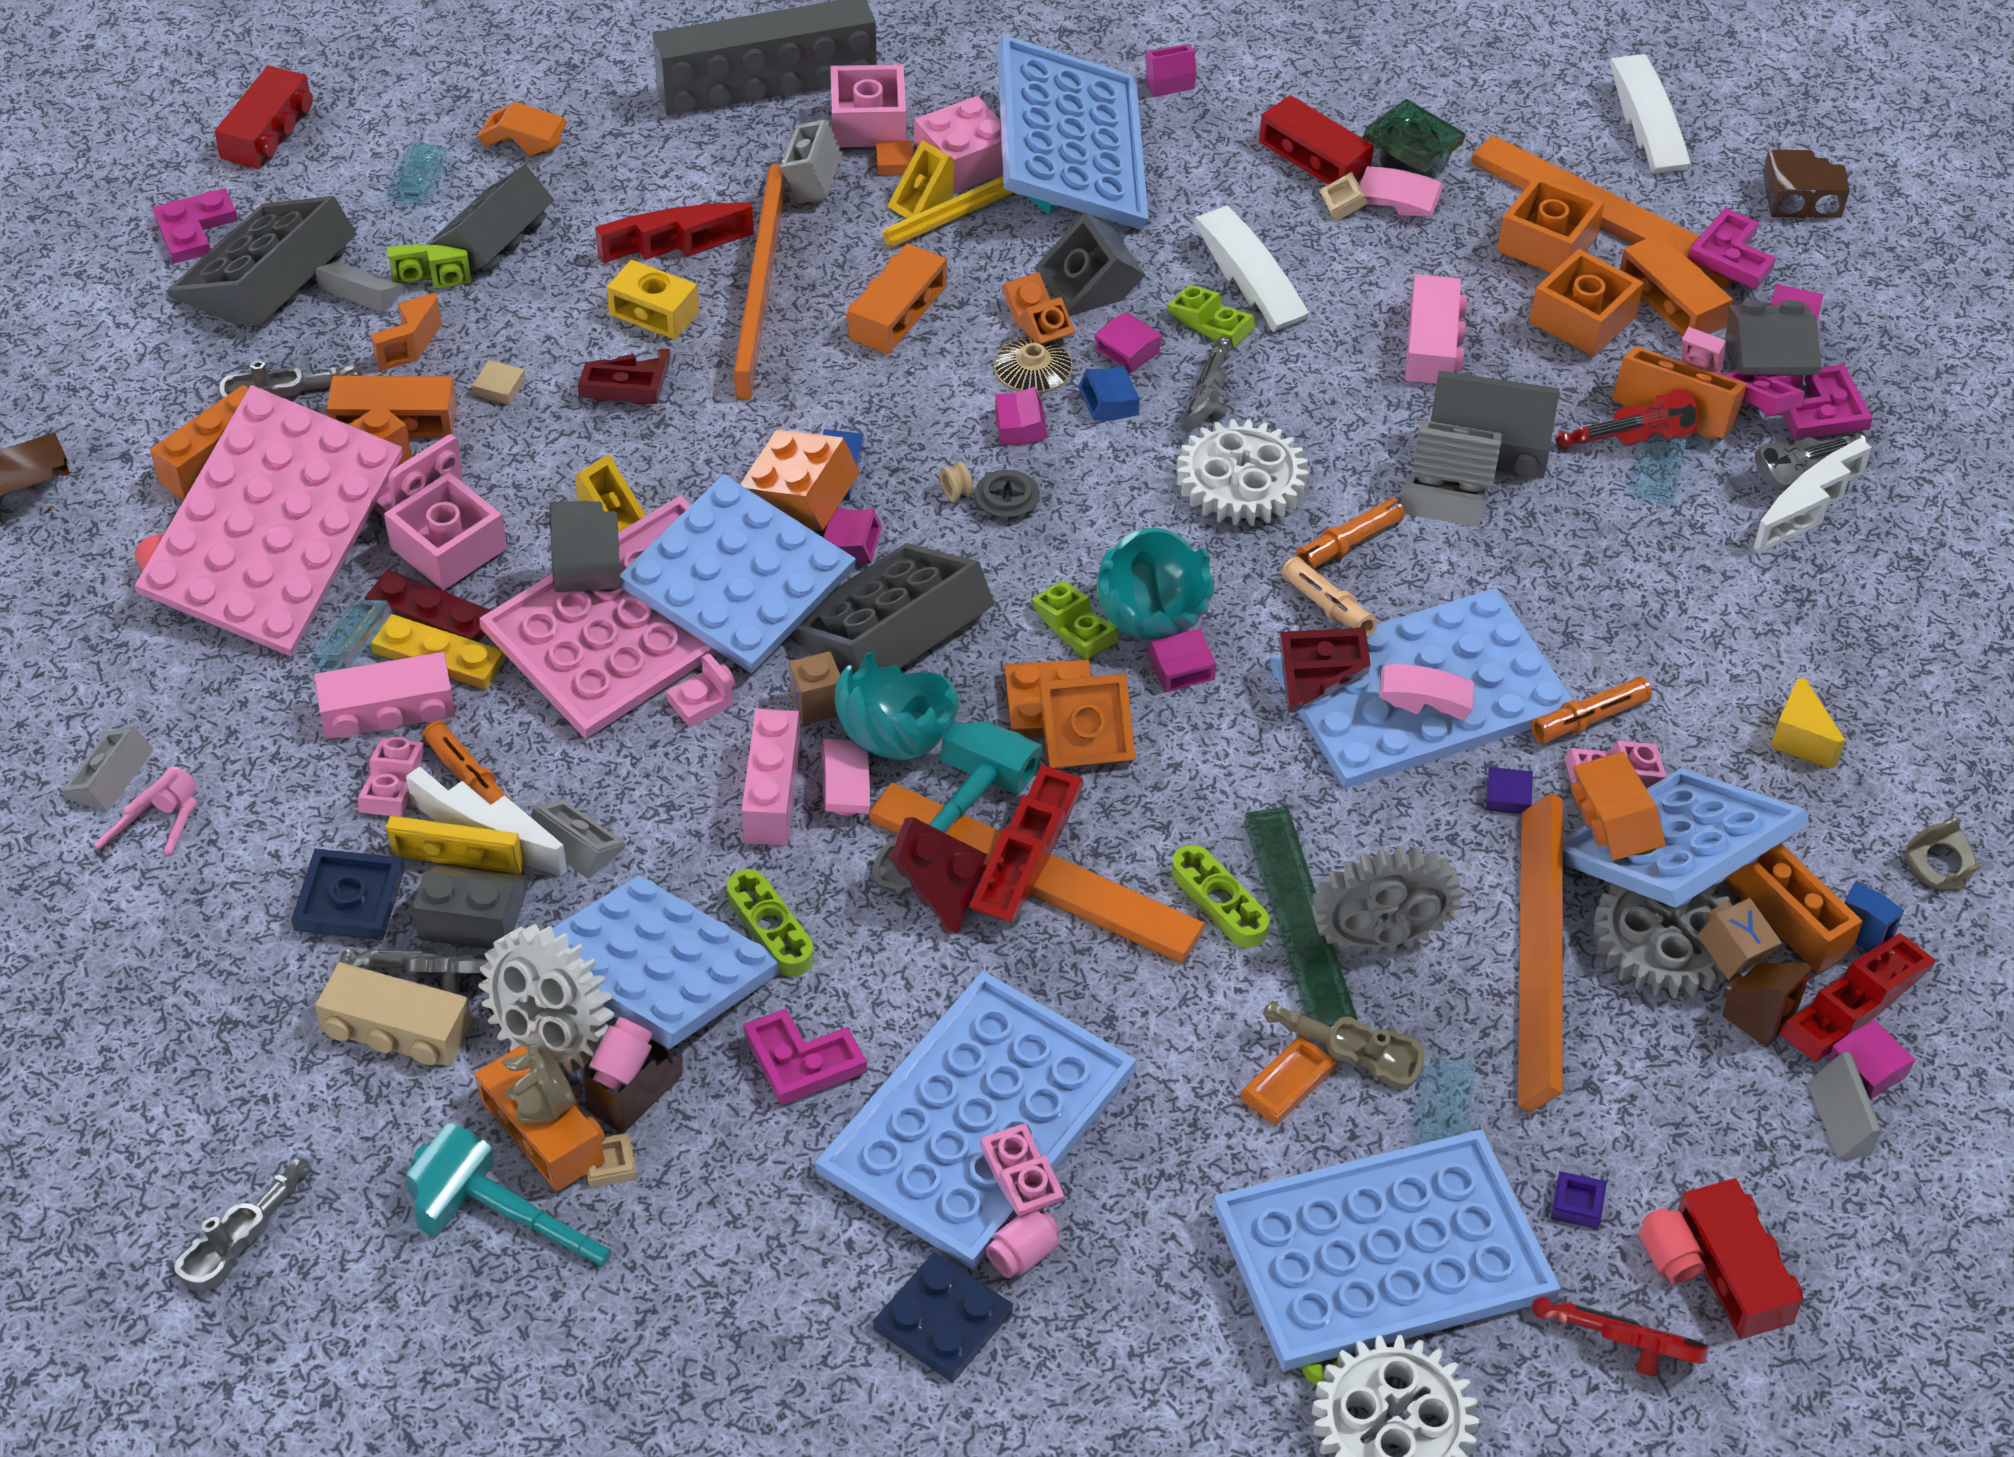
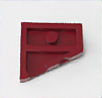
[578,349,670,405]
[1279,628,1371,713]
[889,817,987,935]

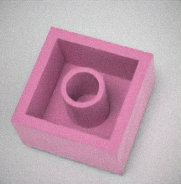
[830,64,906,148]
[914,95,1003,194]
[384,472,507,591]

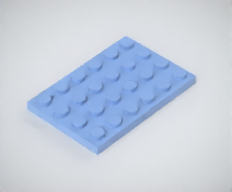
[997,35,1149,230]
[1270,588,1573,789]
[815,971,1137,1270]
[1212,1129,1561,1371]

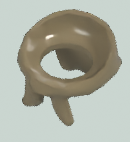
[1906,817,1983,890]
[502,1044,576,1123]

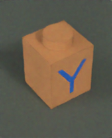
[789,651,840,725]
[1697,898,1782,980]

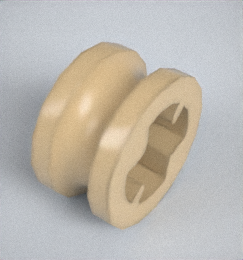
[939,461,974,502]

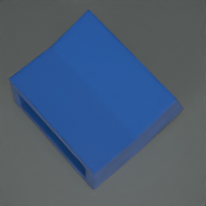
[1078,365,1140,421]
[1844,882,1904,953]

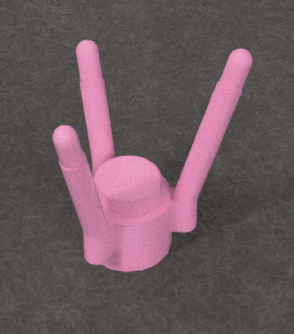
[95,766,198,856]

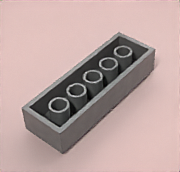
[652,0,877,116]

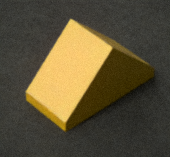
[887,140,953,218]
[574,454,646,533]
[1771,677,1846,769]

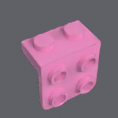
[374,434,462,517]

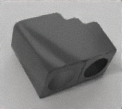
[549,501,621,592]

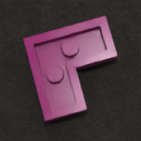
[152,188,238,264]
[1688,208,1776,290]
[1782,364,1873,440]
[1721,370,1805,416]
[743,1008,867,1106]

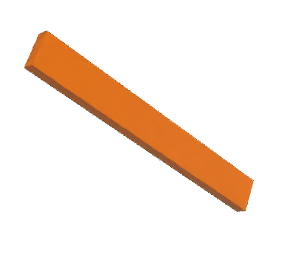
[1471,135,1734,289]
[734,164,786,400]
[869,782,1204,964]
[1518,792,1563,1112]

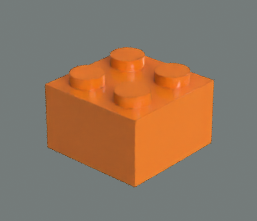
[1497,175,1605,273]
[1529,249,1644,357]
[740,430,860,531]

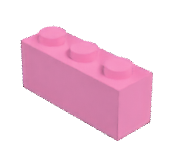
[1405,274,1467,384]
[314,652,456,739]
[742,709,801,846]

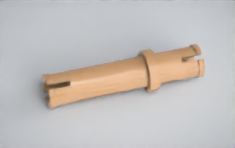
[1282,557,1377,638]

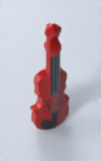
[1555,390,1699,450]
[1532,1297,1709,1376]

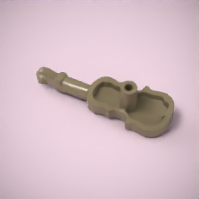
[1263,1003,1424,1090]

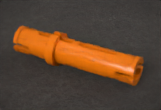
[1295,498,1405,569]
[1531,676,1652,744]
[422,720,513,805]

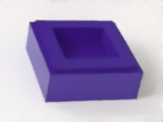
[1486,767,1533,814]
[1550,1171,1607,1229]

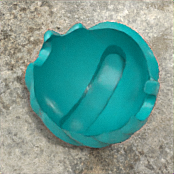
[1097,528,1215,640]
[835,652,959,760]

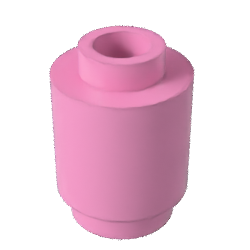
[588,1017,653,1092]
[986,1210,1059,1278]

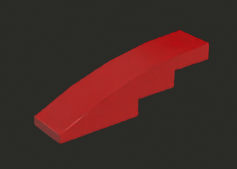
[595,202,754,263]
[969,764,1084,924]
[1779,933,1936,1063]

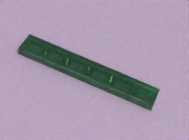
[1244,806,1358,1027]

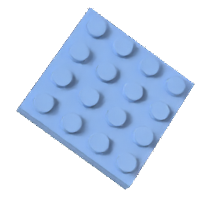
[620,474,856,674]
[1563,768,1809,908]
[553,875,779,1049]

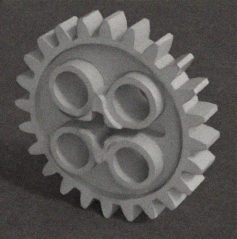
[1312,846,1463,954]
[1592,883,1730,999]

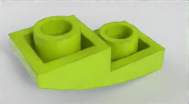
[387,244,472,289]
[1167,285,1255,348]
[1031,580,1119,660]

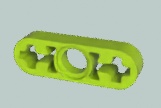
[1171,845,1270,948]
[727,869,814,976]

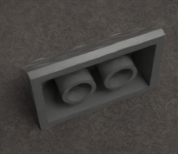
[425,164,554,273]
[1430,371,1560,478]

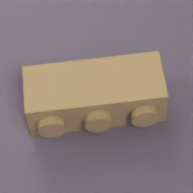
[315,962,473,1067]

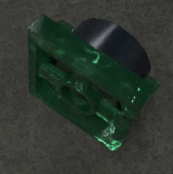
[1363,99,1466,179]

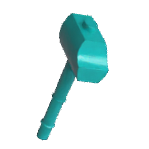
[929,721,1043,833]
[406,1123,612,1267]

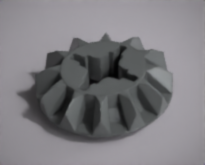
[975,470,1040,523]

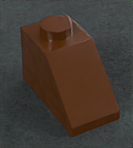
[1722,962,1813,1048]

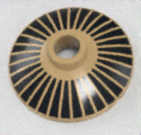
[994,338,1072,394]

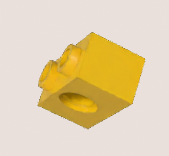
[606,259,699,340]

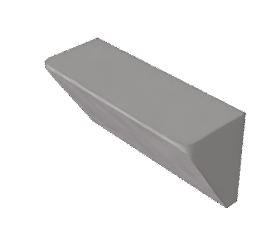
[315,262,405,312]
[1401,475,1487,527]
[61,728,153,811]
[530,800,626,879]
[1808,1052,1881,1159]

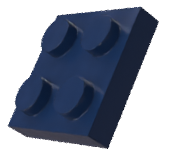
[291,848,405,940]
[873,1252,1013,1383]

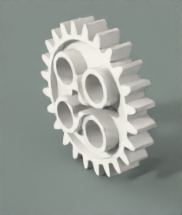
[1176,419,1308,526]
[479,924,614,1074]
[1311,1335,1480,1457]

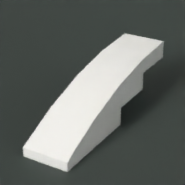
[1610,54,1691,174]
[1194,205,1309,332]
[1753,438,1872,553]
[406,766,567,876]

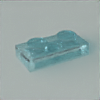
[388,142,448,205]

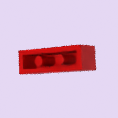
[214,65,313,169]
[1259,95,1374,185]
[1677,1178,1803,1340]

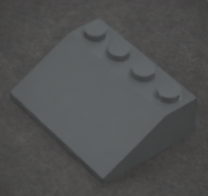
[166,196,357,326]
[789,543,995,675]

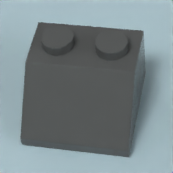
[1035,212,1146,316]
[1725,300,1821,375]
[412,864,530,949]

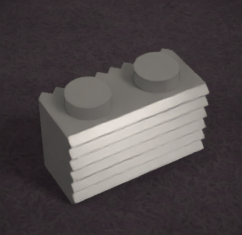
[779,119,843,204]
[1412,420,1502,492]

